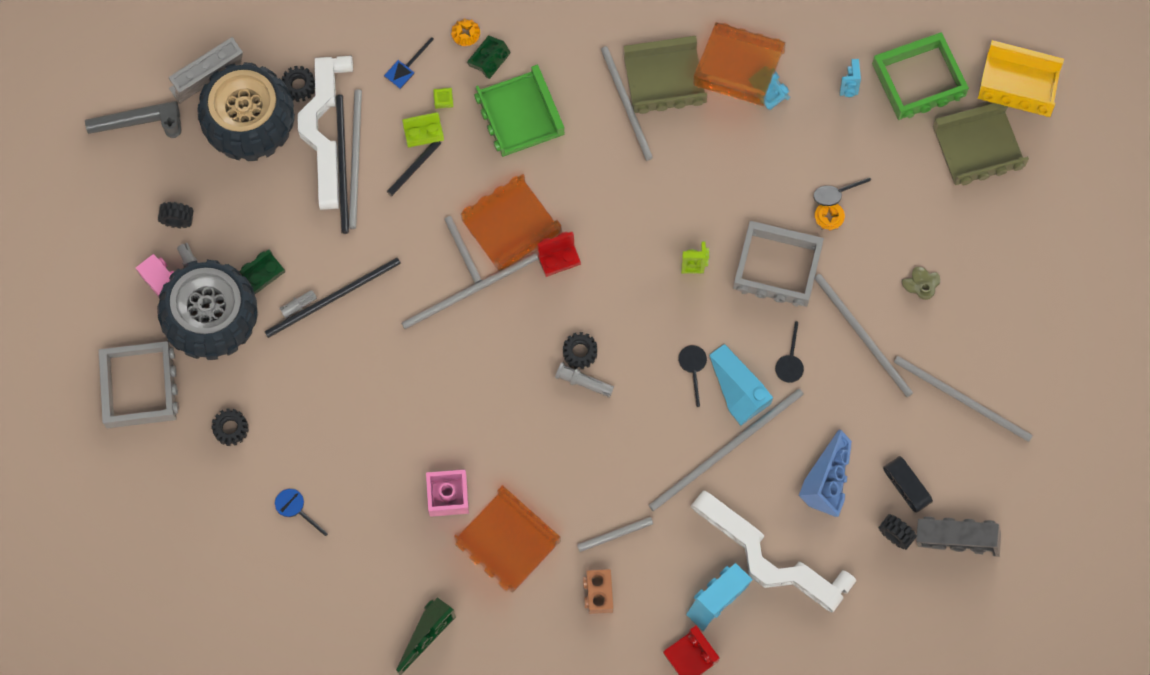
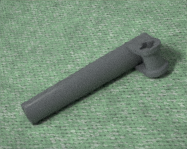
[85,101,182,138]

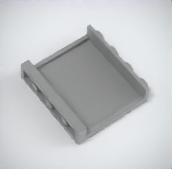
[169,37,243,104]

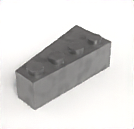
[916,517,1001,557]

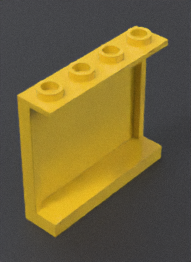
[977,40,1064,117]

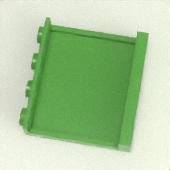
[474,64,565,157]

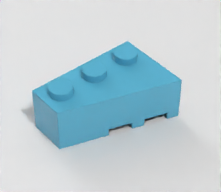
[686,563,753,631]

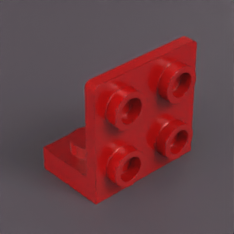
[537,232,581,277]
[663,625,720,675]

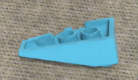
[709,344,773,426]

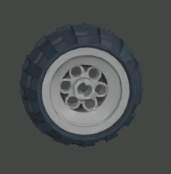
[157,259,258,360]

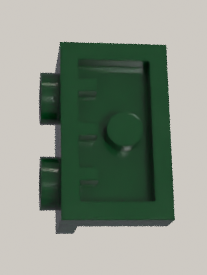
[467,35,511,79]
[239,249,285,294]

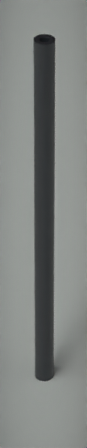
[336,95,349,234]
[264,258,401,338]

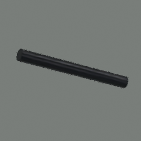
[387,141,441,196]

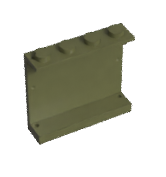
[623,36,707,114]
[933,103,1029,185]

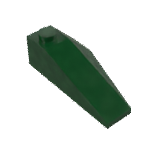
[396,597,456,675]

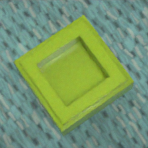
[433,88,453,109]

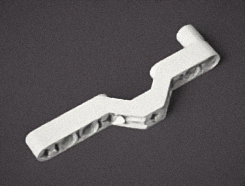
[298,56,353,210]
[691,490,856,613]

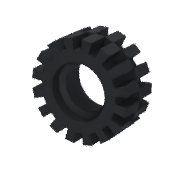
[281,66,315,102]
[158,202,194,229]
[563,332,597,369]
[211,408,249,446]
[878,514,917,550]

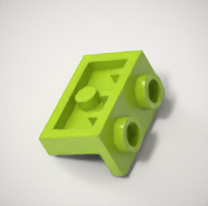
[402,112,444,148]
[681,241,709,274]

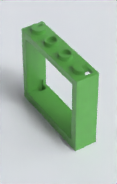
[872,32,969,120]

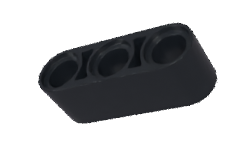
[883,456,933,513]

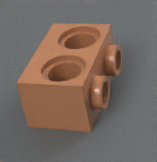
[583,569,613,614]

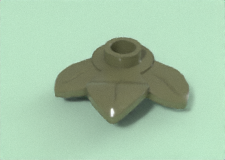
[902,267,940,300]

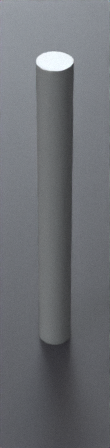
[444,216,482,284]
[577,517,653,552]

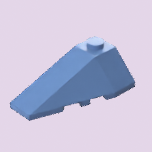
[799,430,852,517]

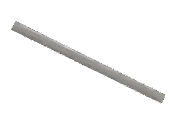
[601,46,653,161]

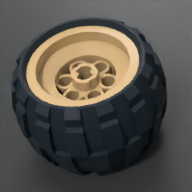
[197,62,295,162]

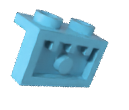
[840,59,861,97]
[748,67,790,110]

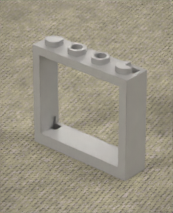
[733,221,824,307]
[99,341,179,428]

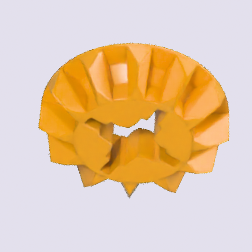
[451,18,480,46]
[814,204,845,231]

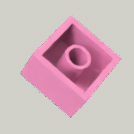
[426,470,469,517]

